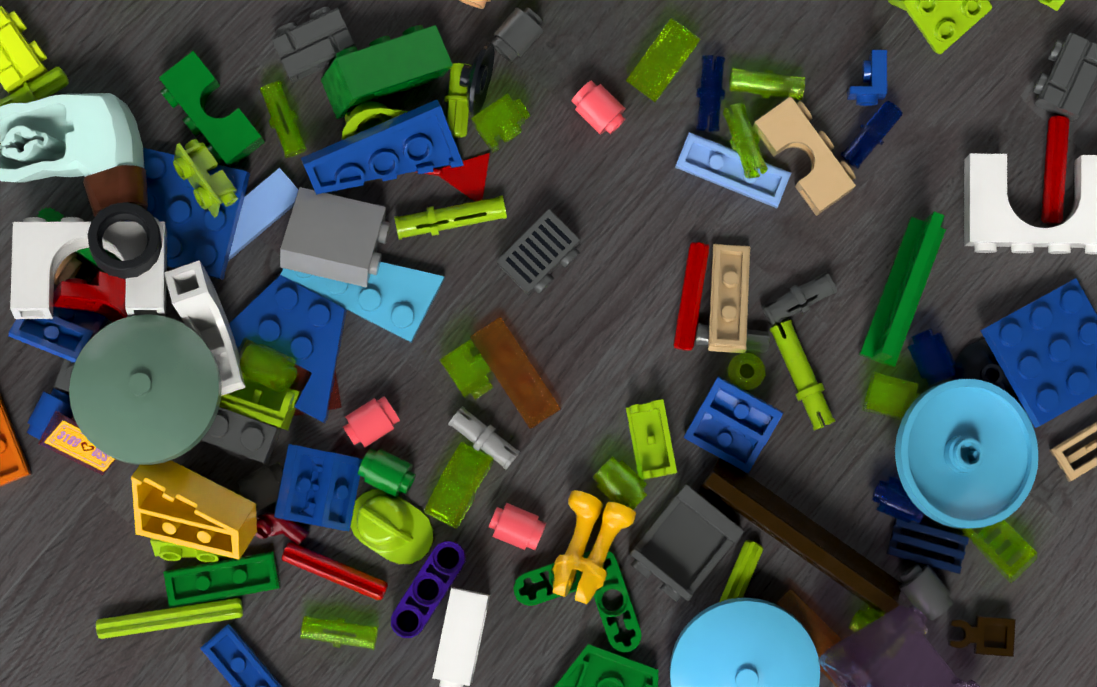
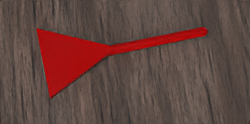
[416,153,490,202]

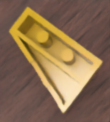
[131,460,257,560]

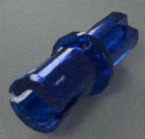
[840,101,903,169]

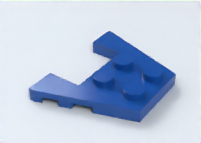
[229,275,347,424]

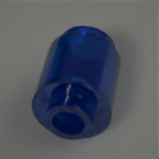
[907,328,956,386]
[871,476,924,524]

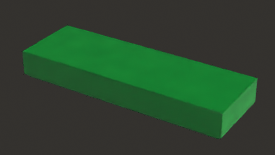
[163,552,281,608]

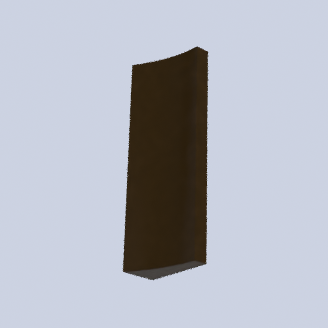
[701,458,901,617]

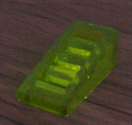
[959,520,1037,583]

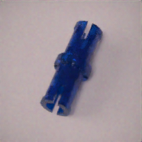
[696,55,725,132]

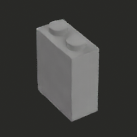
[280,187,391,288]

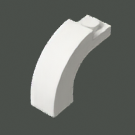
[164,260,246,396]

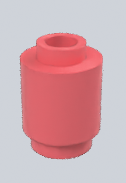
[571,80,626,135]
[343,396,400,447]
[488,503,546,550]

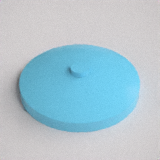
[895,379,1038,529]
[670,598,820,687]

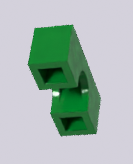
[159,51,265,168]

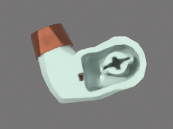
[0,93,148,217]

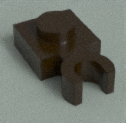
[948,616,1016,657]

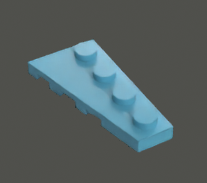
[280,262,445,343]

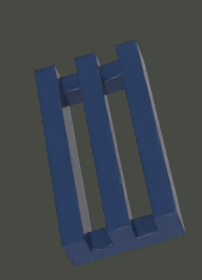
[886,518,969,574]

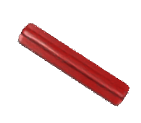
[1041,116,1070,224]
[674,242,709,351]
[282,543,388,600]

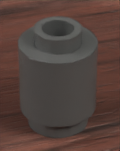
[490,7,543,62]
[899,564,954,621]

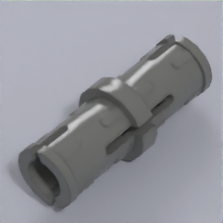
[761,272,837,327]

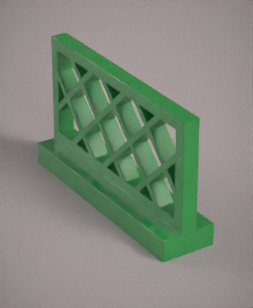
[859,211,946,368]

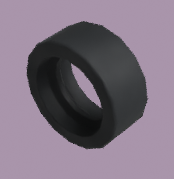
[87,202,162,279]

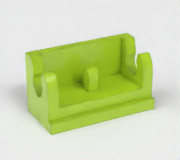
[219,372,301,431]
[626,399,677,481]

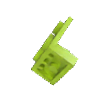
[888,0,992,54]

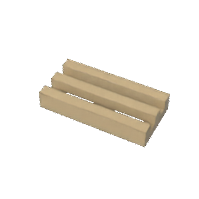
[1050,421,1097,481]

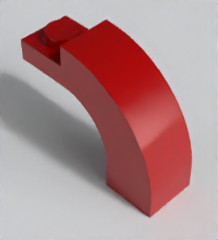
[53,272,128,322]

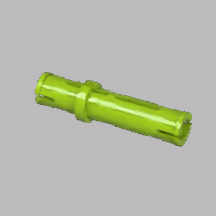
[394,195,507,240]
[769,320,836,431]

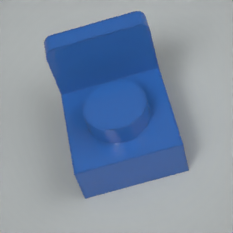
[847,50,887,106]

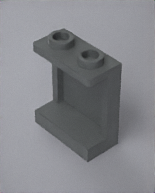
[629,484,744,602]

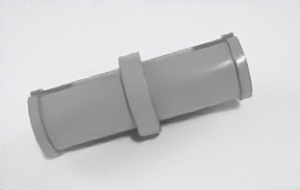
[448,406,520,470]

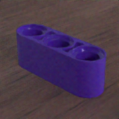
[391,541,466,638]

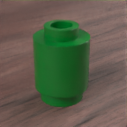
[358,448,416,498]

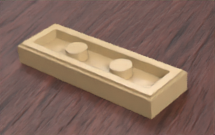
[708,244,750,353]

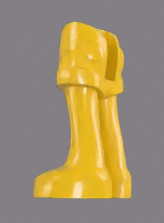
[552,490,636,604]

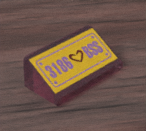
[38,411,116,475]

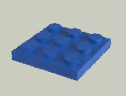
[124,148,250,280]
[980,278,1097,428]

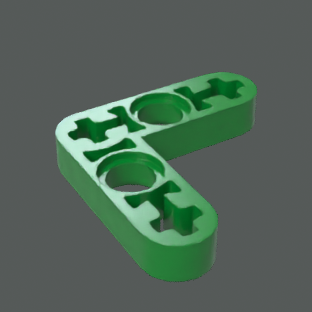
[513,551,642,653]

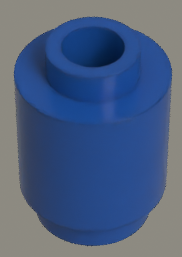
[26,388,73,442]

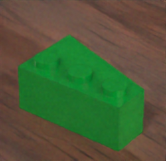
[321,25,453,119]

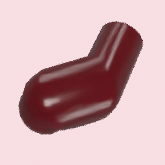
[255,512,310,546]

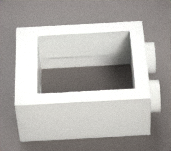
[432,587,490,687]

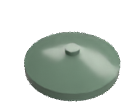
[69,314,222,465]

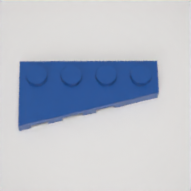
[301,100,464,195]

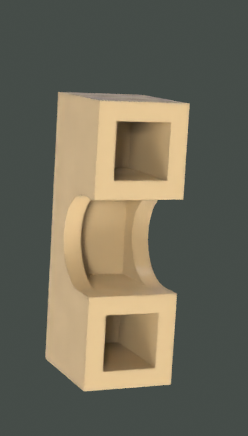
[752,96,856,216]

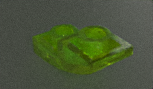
[626,18,701,102]
[424,442,493,529]

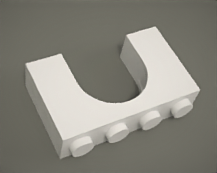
[964,153,1097,254]
[10,217,167,319]

